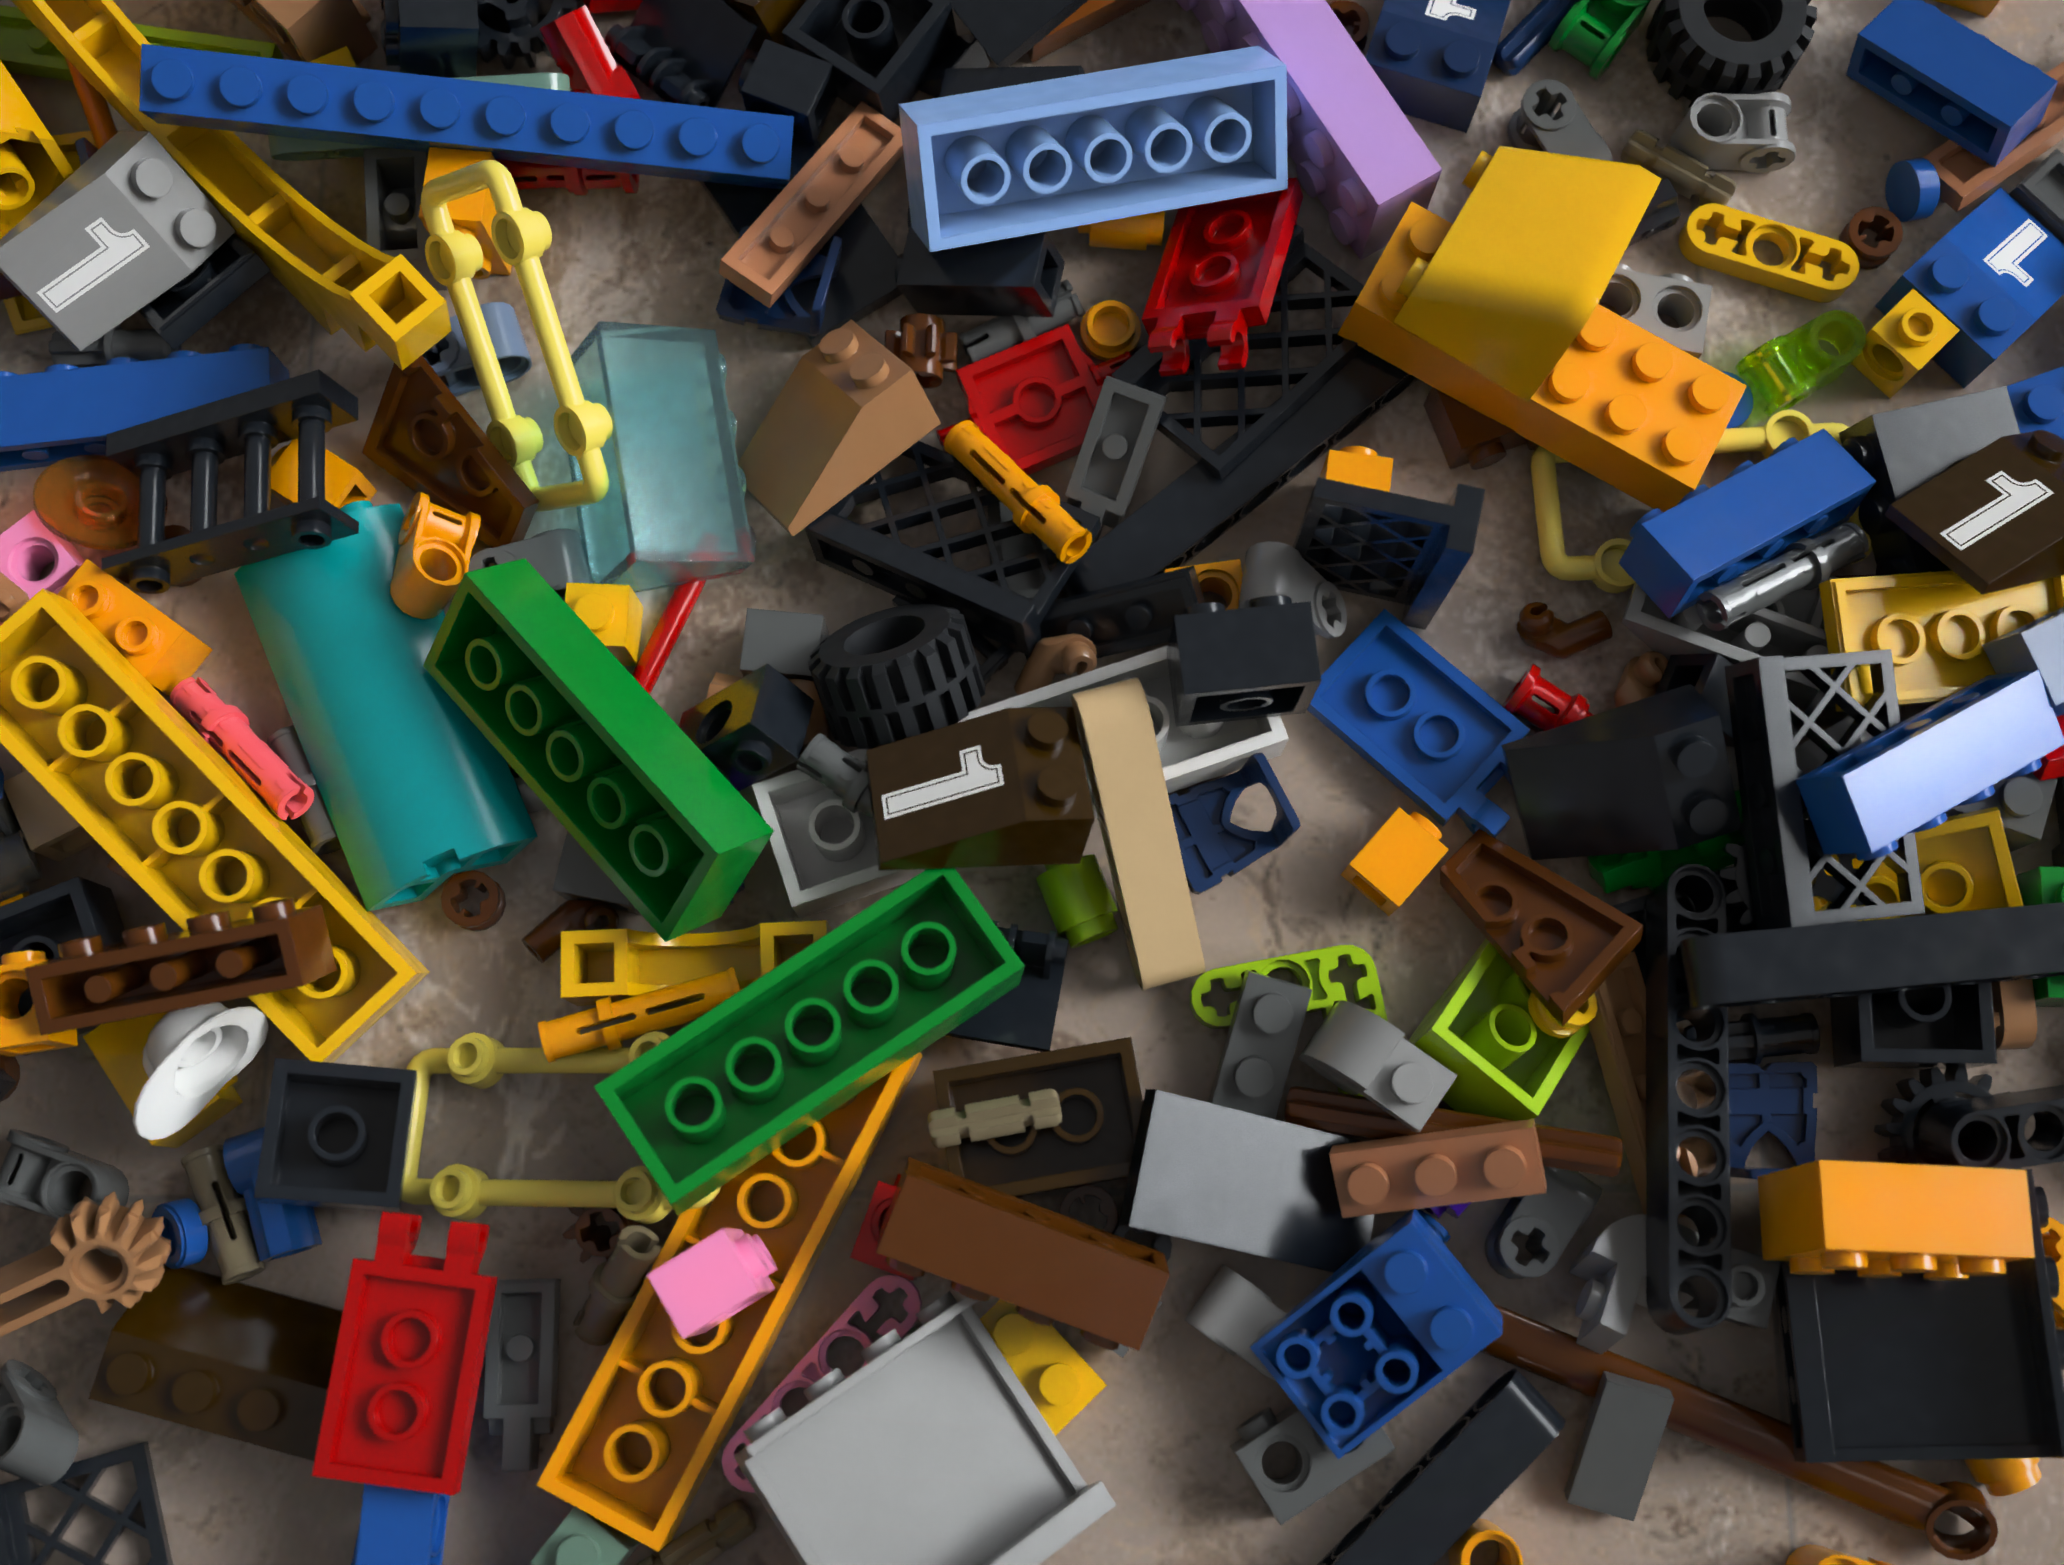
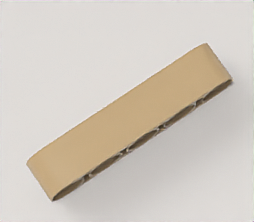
[1071,677,1205,991]

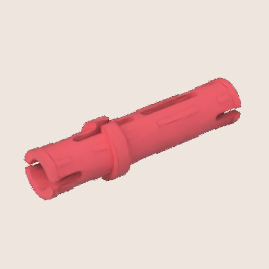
[169,677,315,820]

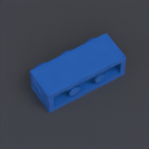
[1846,0,2058,167]

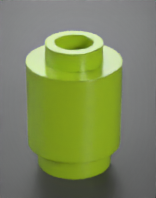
[1036,854,1119,948]

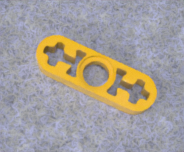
[1678,203,1859,303]

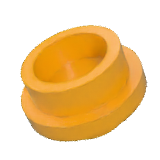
[1080,300,1141,361]

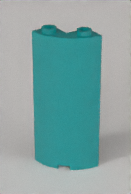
[234,500,538,912]

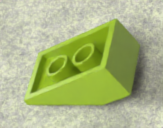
[1408,939,1590,1121]

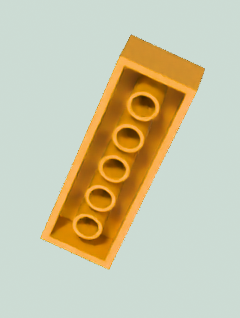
[1338,201,1747,512]

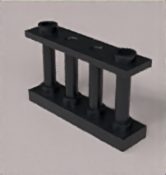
[101,370,359,594]

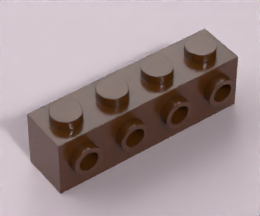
[25,897,337,1035]
[876,1157,1170,1351]

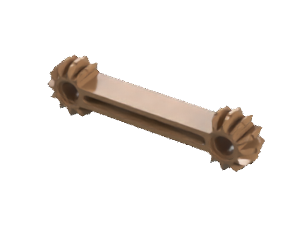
[0,1191,171,1337]

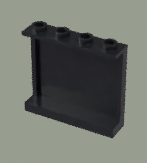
[1775,1169,2064,1463]

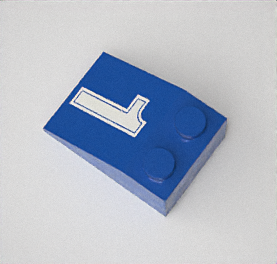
[1875,187,2064,388]

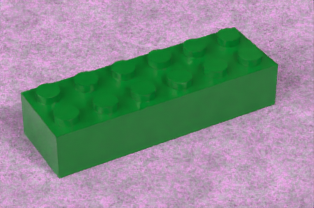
[423,558,774,942]
[594,868,1025,1215]

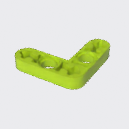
[1189,945,1388,1096]

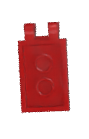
[1141,177,1304,377]
[312,1212,498,1496]

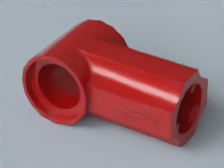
[539,5,641,99]

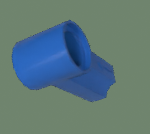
[223,1127,322,1262]

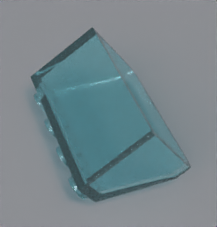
[568,321,756,593]

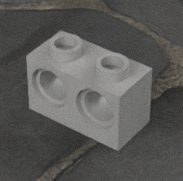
[1598,263,1712,359]

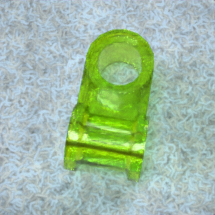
[1735,310,1866,418]

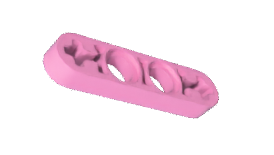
[722,1274,922,1493]

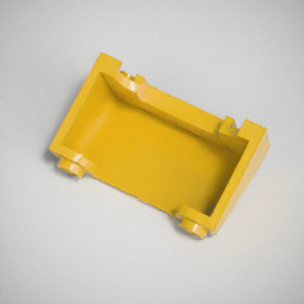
[1393,145,1661,403]

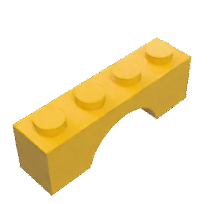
[561,920,832,1006]

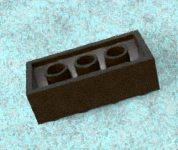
[88,1264,343,1461]

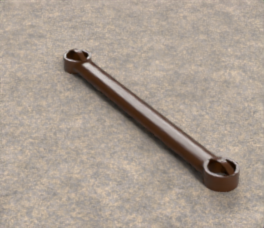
[1480,1303,1998,1561]

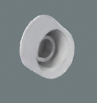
[133,1002,269,1140]

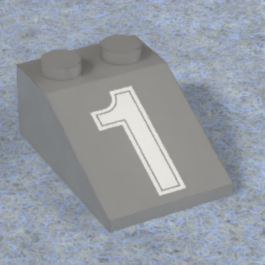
[0,130,235,351]

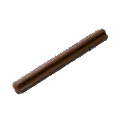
[1285,1086,1623,1177]

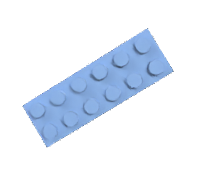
[898,46,1288,252]

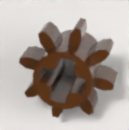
[884,313,958,389]
[563,1180,641,1263]

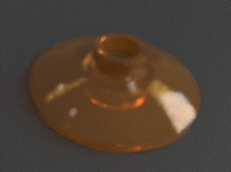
[33,455,168,550]

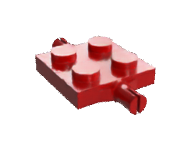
[936,324,1131,476]

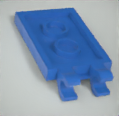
[1307,608,1530,838]

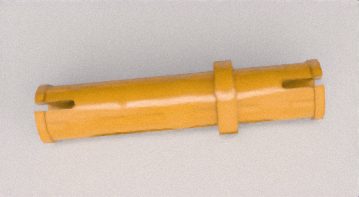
[944,420,1092,564]
[538,967,741,1063]

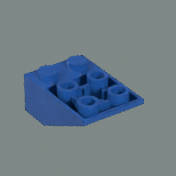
[1250,1209,1503,1460]

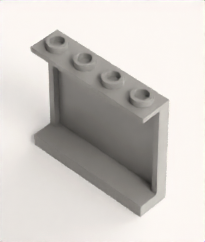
[733,1291,1116,1565]

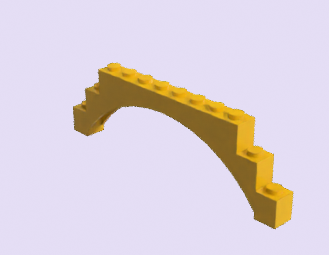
[11,0,452,371]

